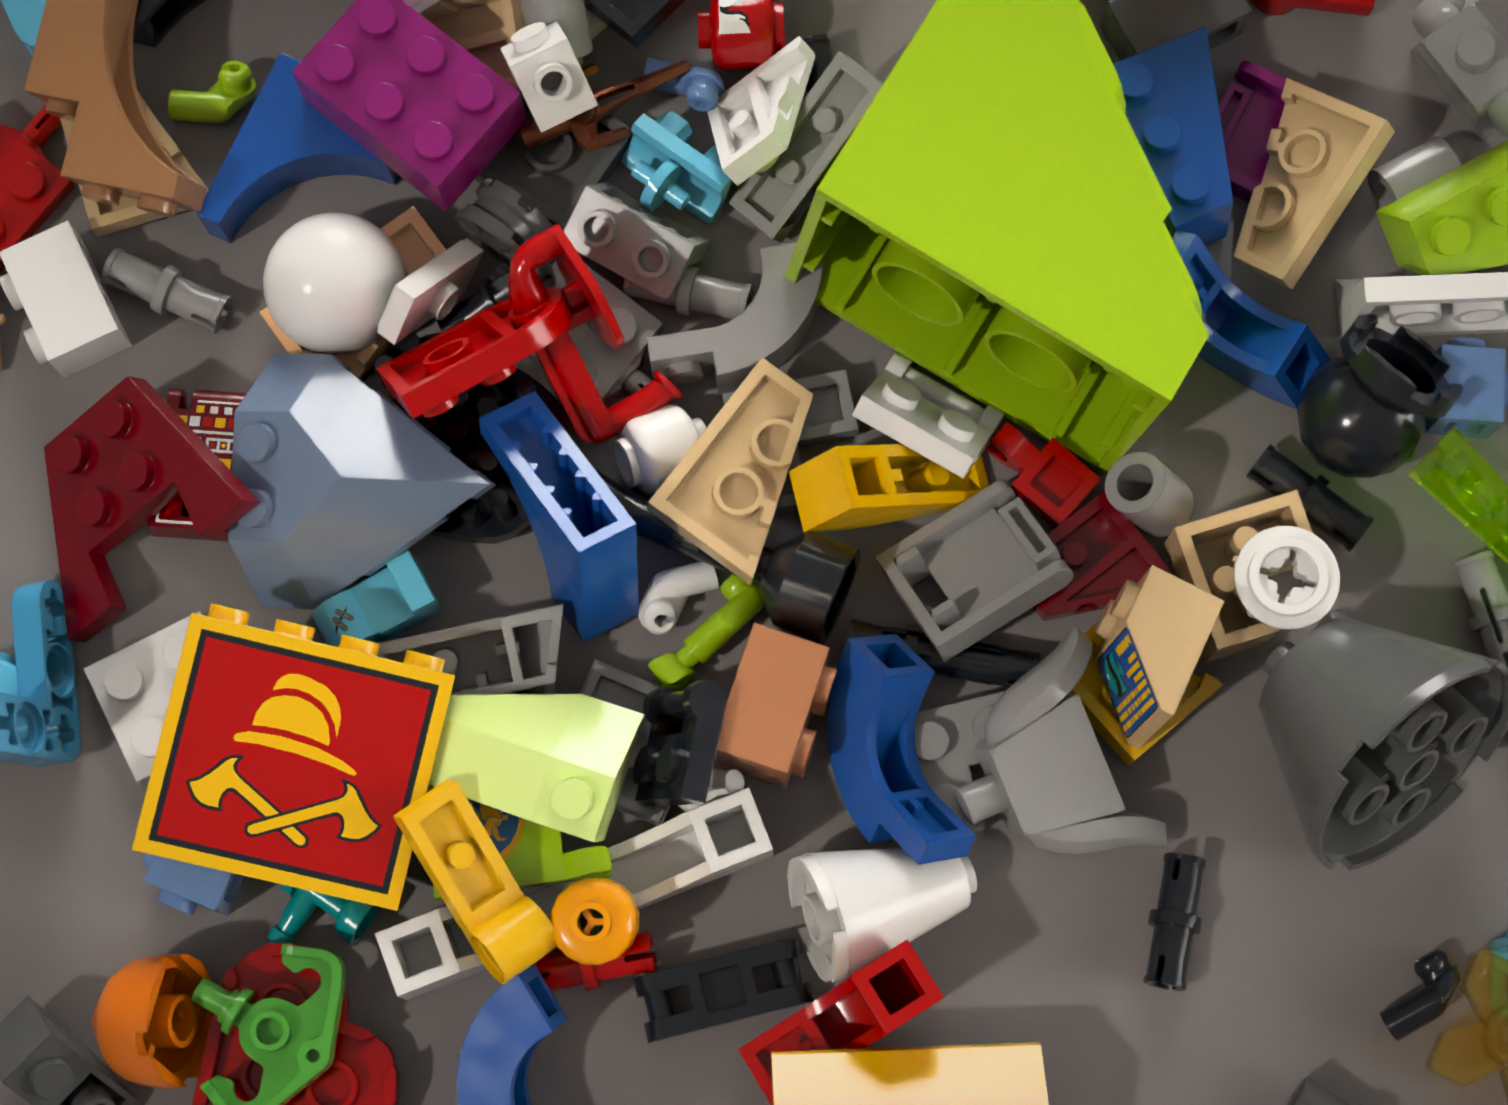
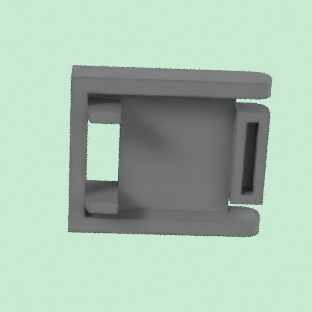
[876,480,1074,662]

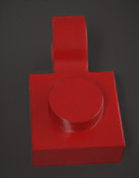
[986,422,1101,528]

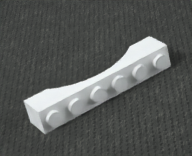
[374,787,773,1000]

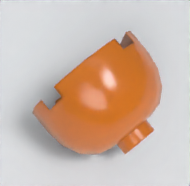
[92,954,212,1089]

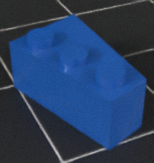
[1113,26,1233,246]

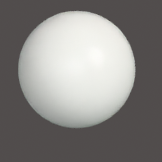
[263,212,406,355]

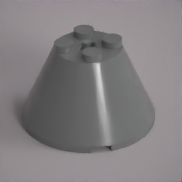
[1259,610,1508,870]

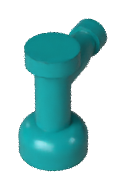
[267,884,381,945]

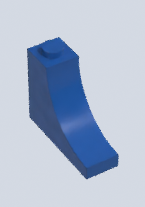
[197,52,400,243]
[479,391,639,642]

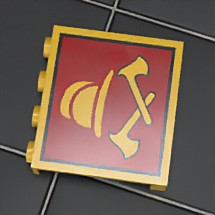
[132,603,455,911]

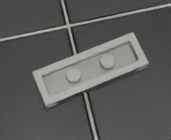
[729,51,883,243]

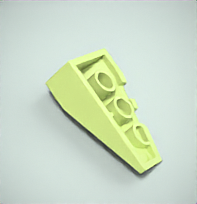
[429,694,646,842]

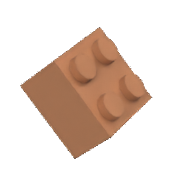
[714,623,837,789]

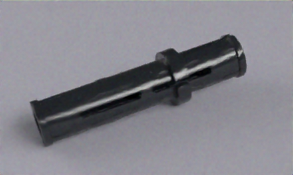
[846,619,1040,687]

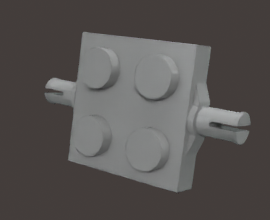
[489,261,665,404]

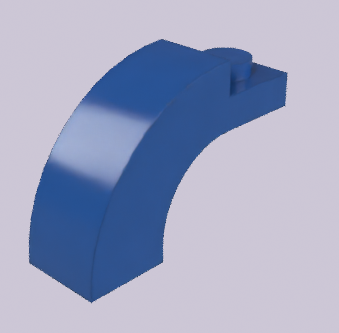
[1172,229,1330,410]
[456,964,568,1105]

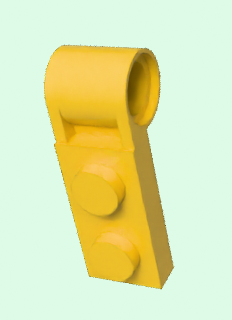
[393,779,557,985]

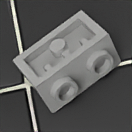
[564,181,713,299]

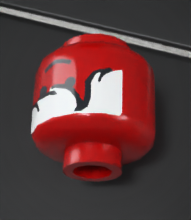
[697,0,785,70]

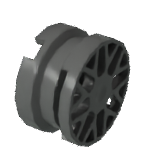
[455,177,553,267]

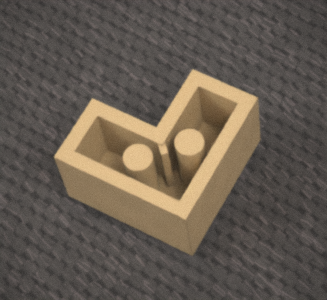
[1164,490,1313,663]

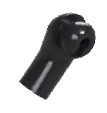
[1380,949,1461,1041]

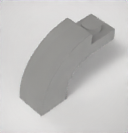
[647,242,823,395]

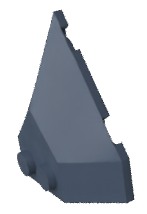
[228,354,496,609]

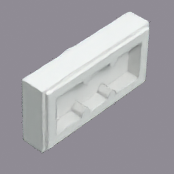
[377,238,484,345]

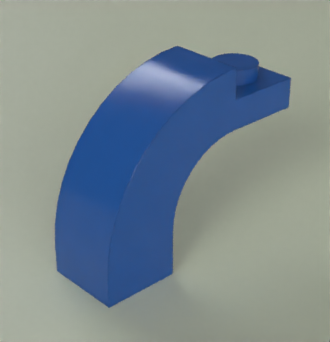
[827,634,976,865]

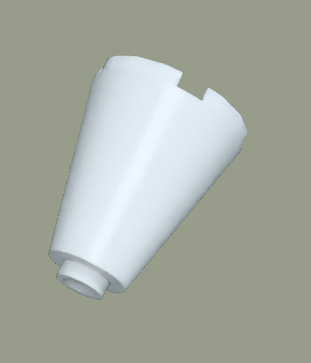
[787,848,977,984]

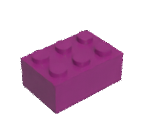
[292,0,527,212]

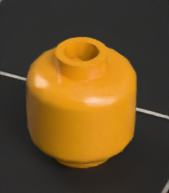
[550,877,640,965]

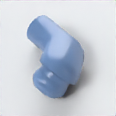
[644,57,724,112]

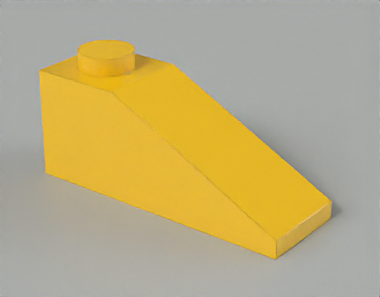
[789,444,989,532]

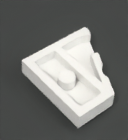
[707,36,815,186]

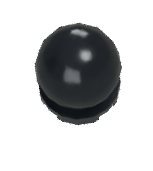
[1297,314,1463,478]

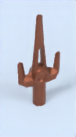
[517,60,691,152]

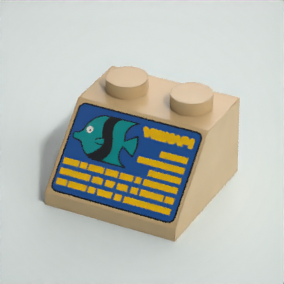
[1094,565,1224,749]

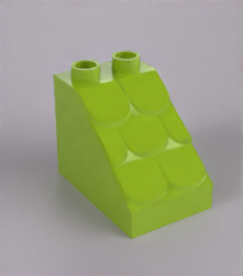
[784,0,1209,476]

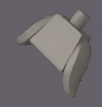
[955,624,1167,855]

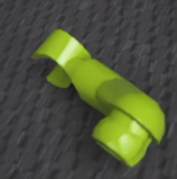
[648,574,764,691]

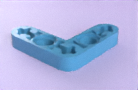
[0,580,81,768]

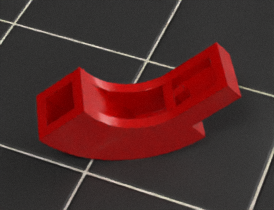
[738,939,944,1105]

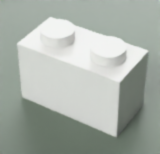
[0,220,132,378]

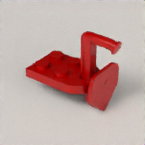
[376,224,683,444]

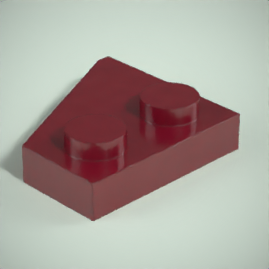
[1032,490,1175,621]

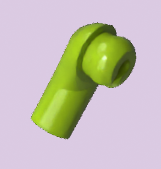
[168,60,256,124]

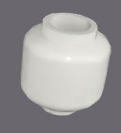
[613,404,706,496]

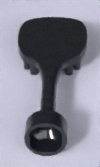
[364,332,861,645]

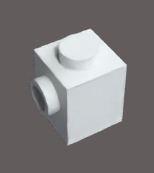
[500,21,598,133]

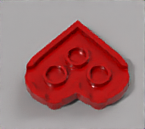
[192,943,400,1105]

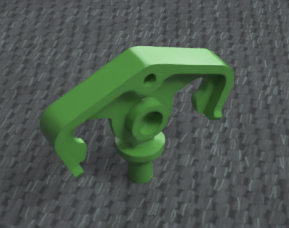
[191,944,347,1105]

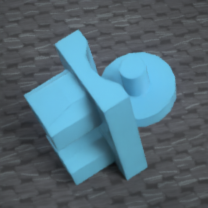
[621,110,732,225]

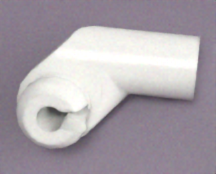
[639,561,719,635]

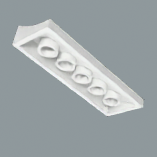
[1335,272,1508,339]

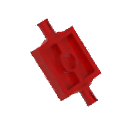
[0,105,75,272]

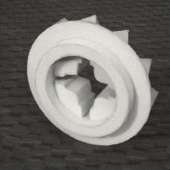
[1233,526,1340,631]

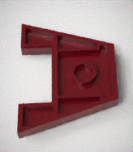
[44,376,260,642]

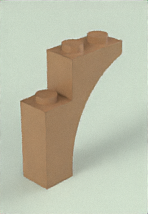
[24,0,207,217]

